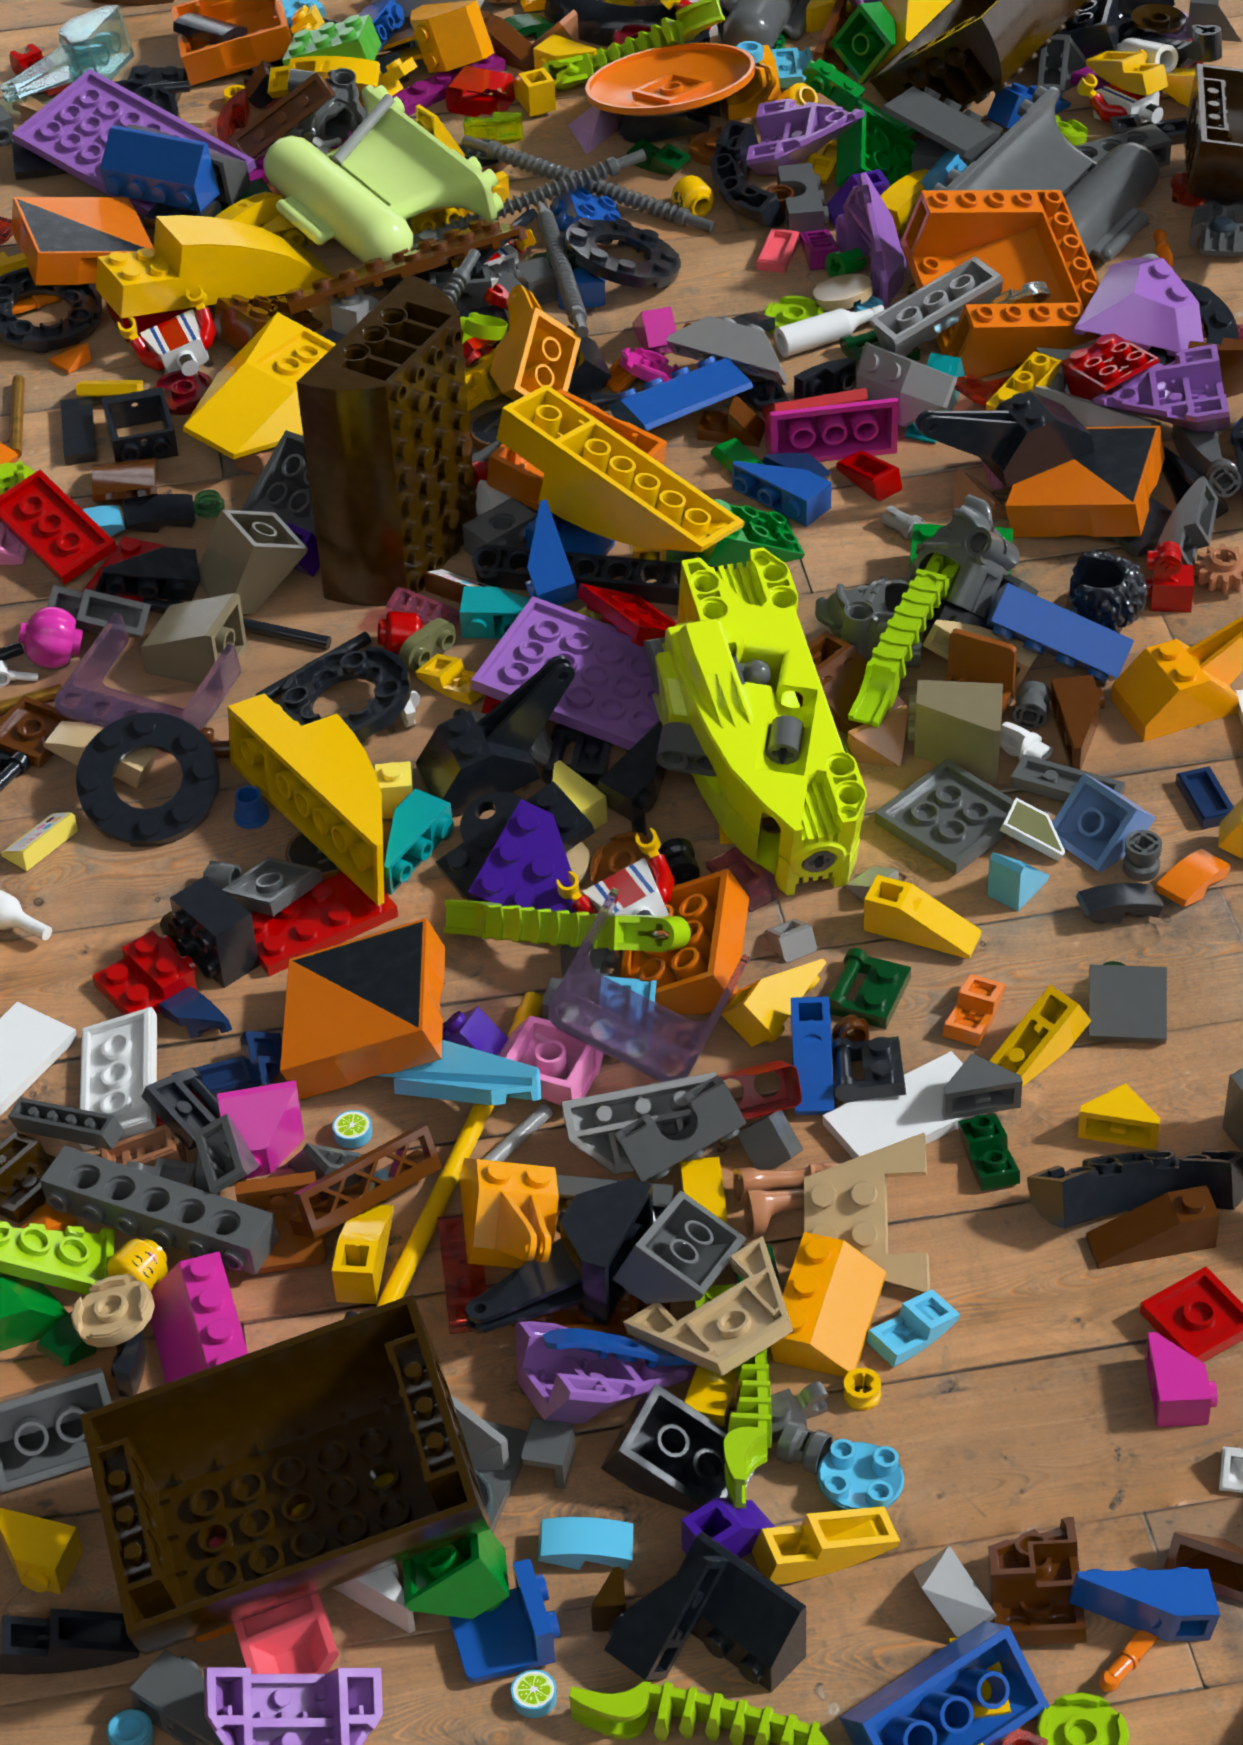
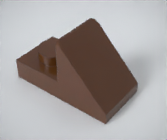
[697,395,765,447]

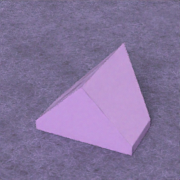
[567,106,619,155]

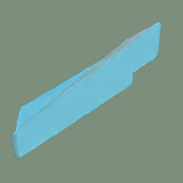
[376,1040,541,1105]

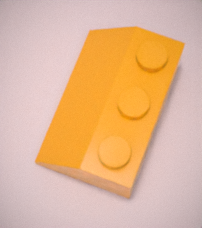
[771,1232,886,1378]

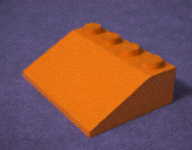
[620,868,750,1015]

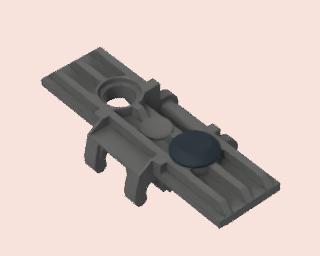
[1189,196,1243,257]

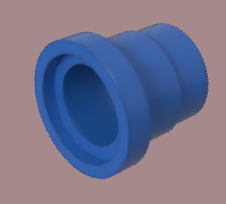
[234,786,270,829]

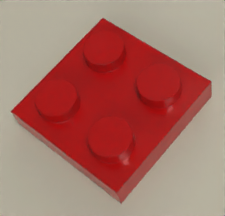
[1140,1266,1243,1362]

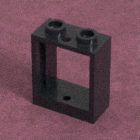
[101,387,179,462]

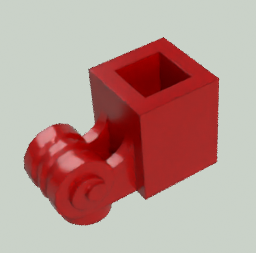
[1144,541,1194,613]

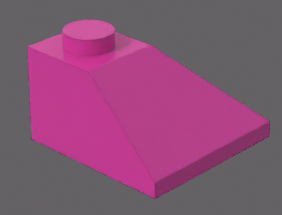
[217,1080,305,1179]

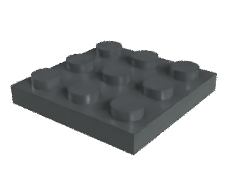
[874,759,1014,874]

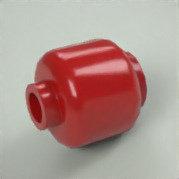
[377,611,425,655]

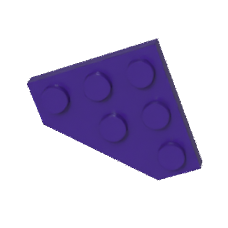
[468,799,576,913]

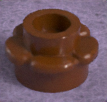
[832,1015,869,1042]

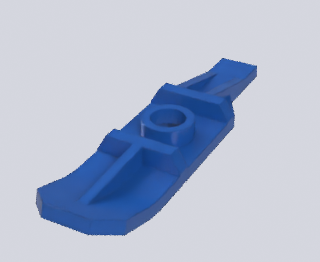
[543,1328,699,1368]

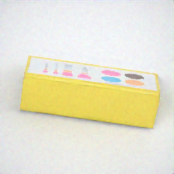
[1,812,78,871]

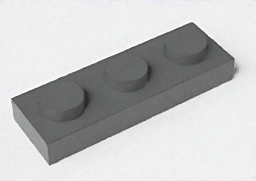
[1010,754,1125,802]

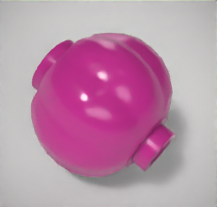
[18,607,83,669]

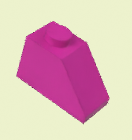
[632,306,676,355]
[1145,1332,1218,1427]

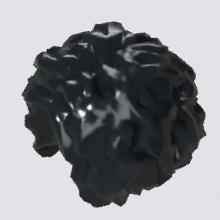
[1069,550,1148,633]

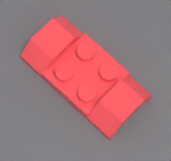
[209,1510,339,1674]

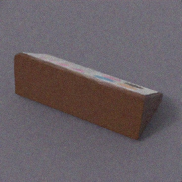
[424,569,494,603]

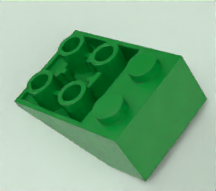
[696,499,805,568]

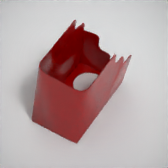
[445,65,515,117]
[718,1060,802,1120]

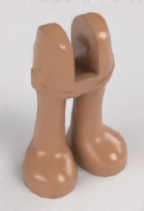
[733,1162,841,1237]

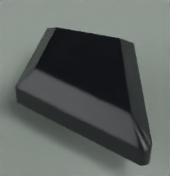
[739,380,789,412]

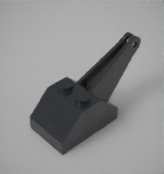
[916,390,1095,487]
[416,655,575,817]
[465,1178,653,1334]

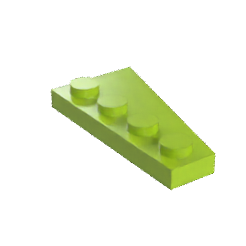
[0,1221,115,1295]

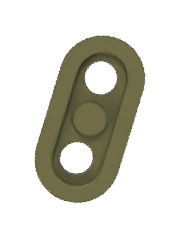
[399,618,456,671]

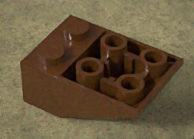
[212,295,323,351]
[795,631,905,735]

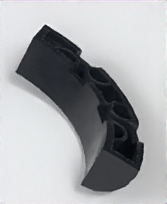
[545,0,677,47]
[711,120,785,228]
[1027,1150,1243,1229]

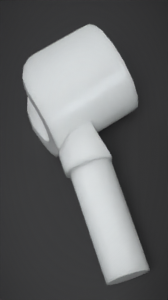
[312,137,341,155]
[0,660,39,687]

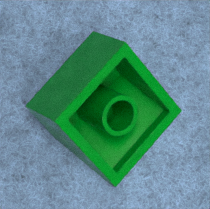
[829,2,896,84]
[403,1529,510,1619]

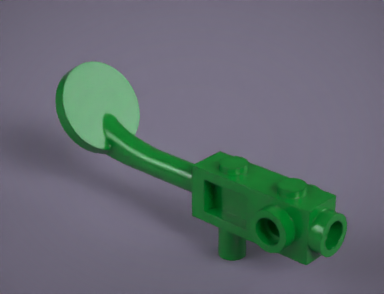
[802,58,917,136]

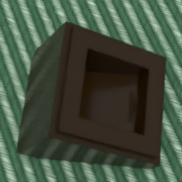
[591,1567,626,1632]

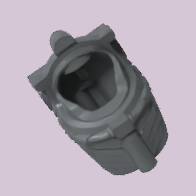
[283,68,367,147]
[905,494,1020,618]
[815,576,924,667]

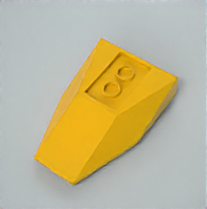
[183,312,336,460]

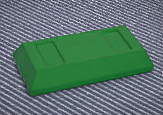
[710,437,764,474]

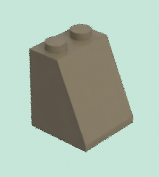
[198,510,308,614]
[140,593,247,689]
[908,680,1003,784]

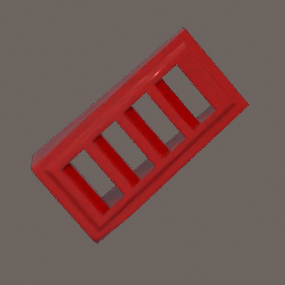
[836,450,902,501]

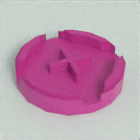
[619,348,679,383]

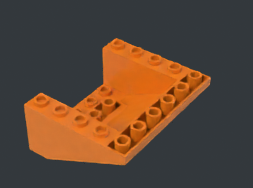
[900,190,1101,379]

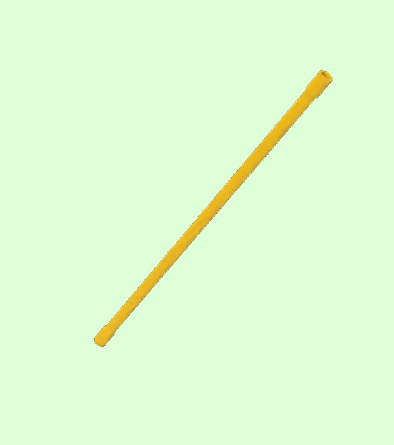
[293,992,543,1517]

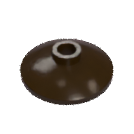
[1131,4,1186,36]

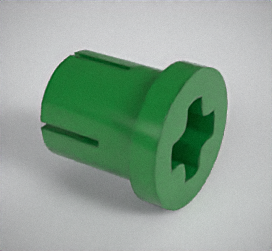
[825,248,866,278]

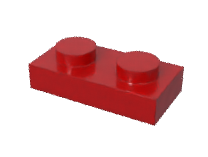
[462,337,499,368]

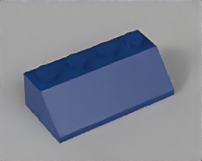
[100,125,220,212]
[609,356,753,431]
[985,583,1134,684]
[839,1621,1050,1745]

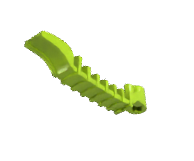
[542,0,725,90]
[848,553,961,728]
[443,899,691,952]
[695,1284,772,1509]
[569,1681,831,1745]

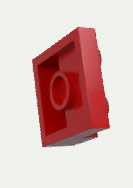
[92,930,198,1015]

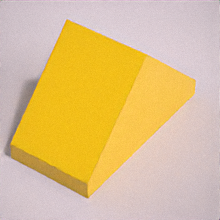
[1077,1083,1160,1150]

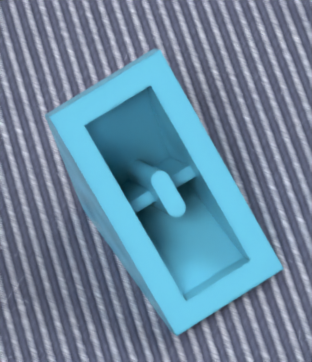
[987,852,1050,911]

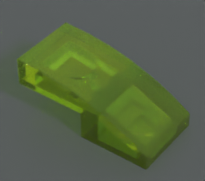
[463,112,524,145]

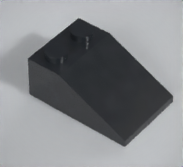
[1058,0,1119,60]
[601,1384,755,1513]

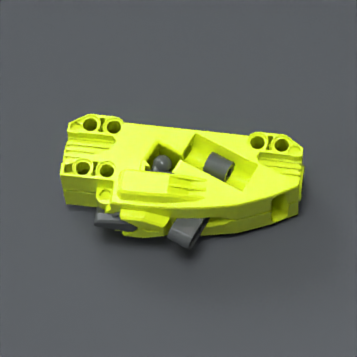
[644,547,867,896]

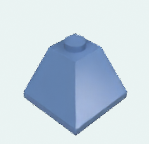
[1052,773,1156,872]

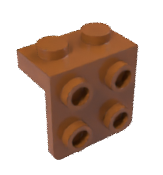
[943,628,1017,717]
[235,1171,327,1274]

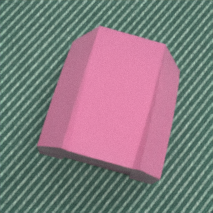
[498,1015,603,1105]

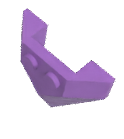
[746,98,865,176]
[836,172,907,307]
[1072,258,1204,356]
[1093,344,1230,432]
[515,1320,696,1424]
[204,1667,383,1745]

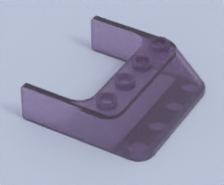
[54,613,241,729]
[548,887,750,1082]

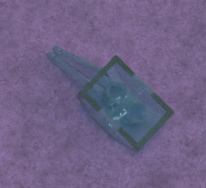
[0,5,134,102]

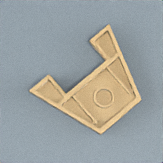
[804,1132,930,1294]
[623,1236,793,1376]

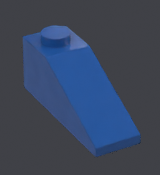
[525,499,579,605]

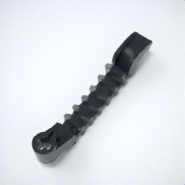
[1118,10,1222,68]

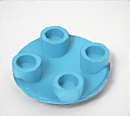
[817,1439,904,1510]

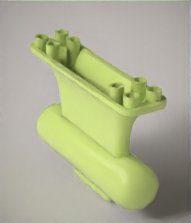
[264,85,504,263]

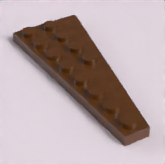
[276,219,527,314]

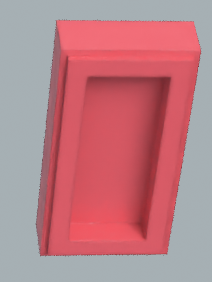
[756,228,800,273]

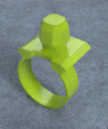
[460,312,508,344]

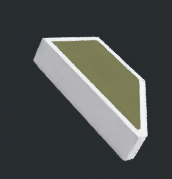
[999,798,1065,862]

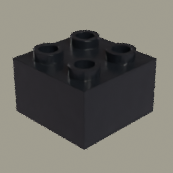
[170,876,260,988]

